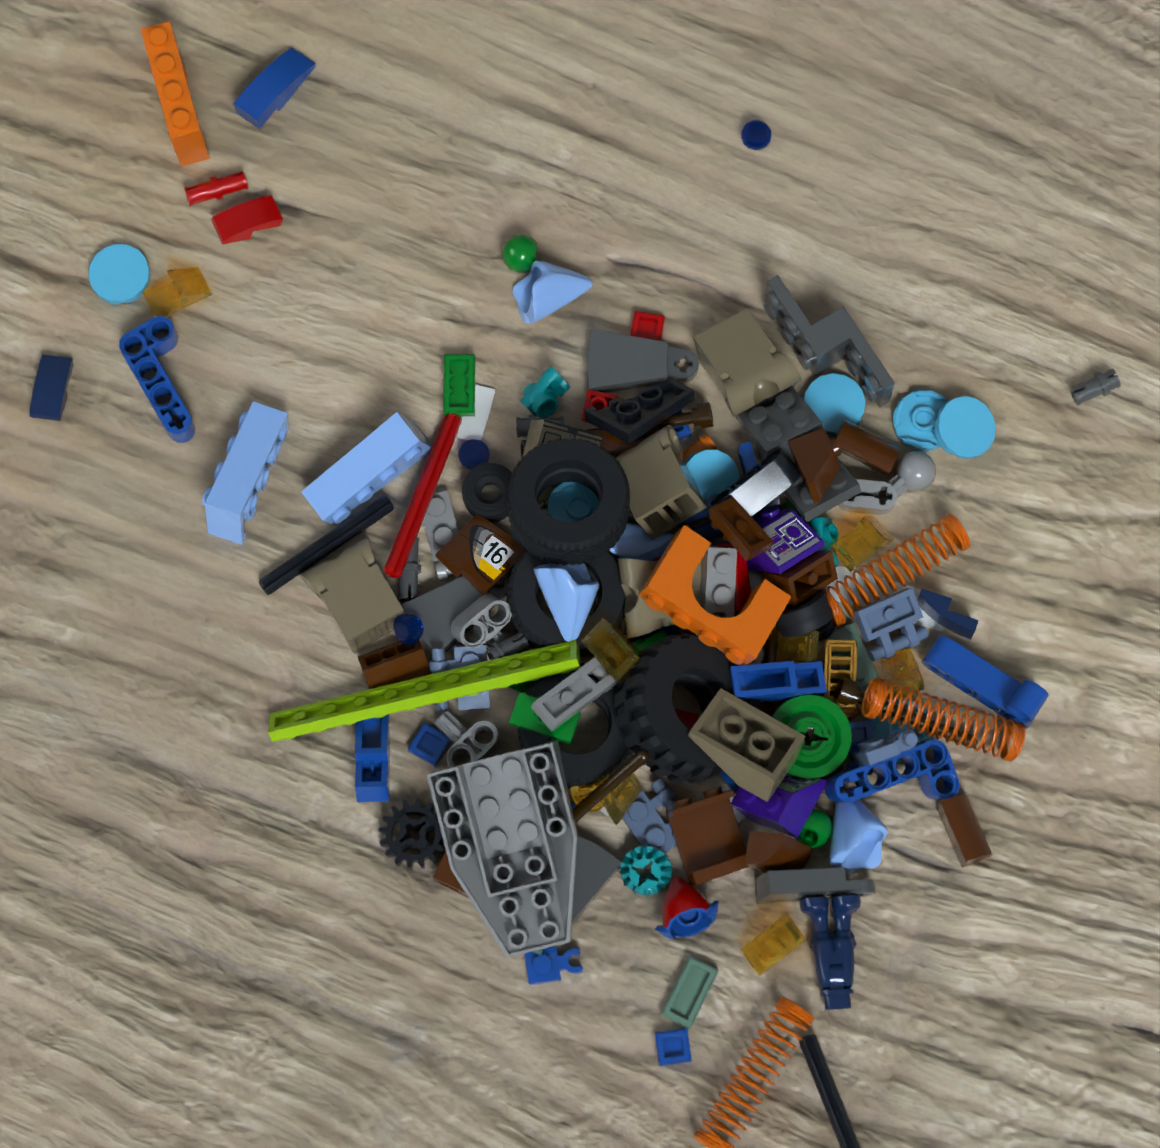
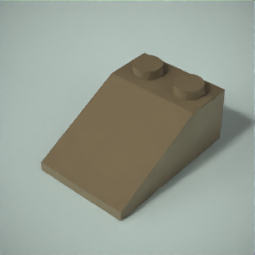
[688,688,805,802]

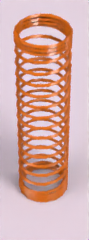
[823,513,971,627]
[862,677,1026,762]
[693,996,815,1148]

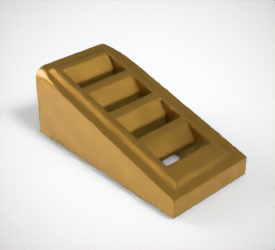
[823,640,857,708]

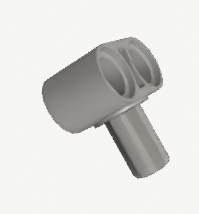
[451,594,512,648]
[435,711,500,767]

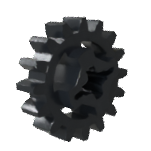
[379,799,445,870]

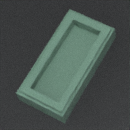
[661,956,719,1030]

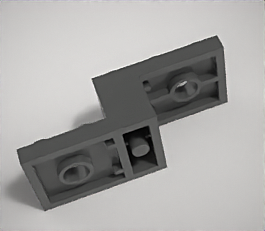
[763,275,895,408]
[725,386,861,522]

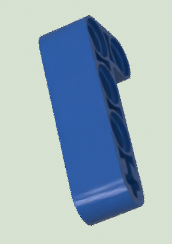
[119,316,195,443]
[922,635,1049,729]
[824,740,960,803]

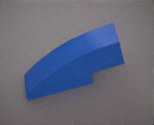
[233,48,316,129]
[730,661,827,701]
[355,714,390,802]

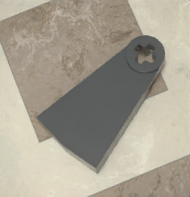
[587,329,699,393]
[401,570,512,653]
[572,835,622,925]
[755,867,875,904]

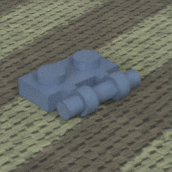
[853,588,928,662]
[429,643,490,712]
[850,730,918,765]
[616,778,677,863]

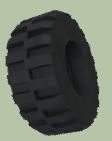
[615,633,760,783]

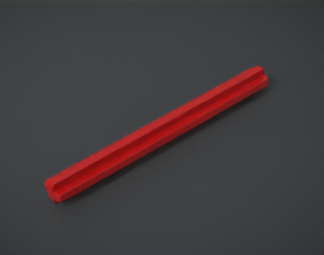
[384,413,462,578]

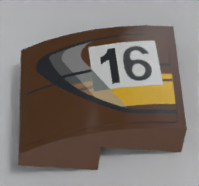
[435,515,525,595]

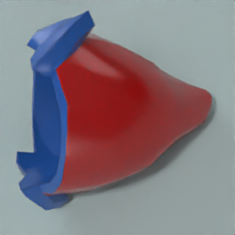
[655,876,719,939]

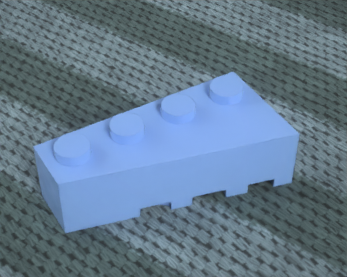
[202,401,289,545]
[301,412,433,524]

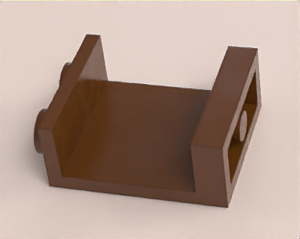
[666,786,750,885]

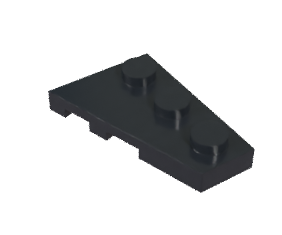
[584,379,695,444]

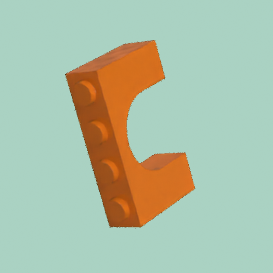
[140,21,210,167]
[638,525,791,665]

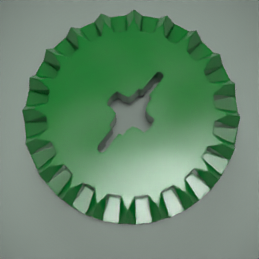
[772,695,852,779]

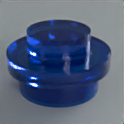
[741,120,772,150]
[458,439,490,470]
[394,614,424,645]

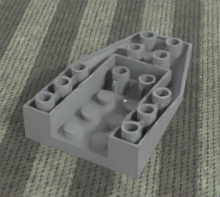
[427,740,578,957]

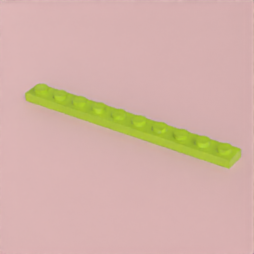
[268,640,580,742]

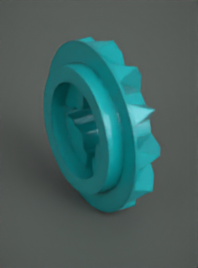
[620,846,672,897]

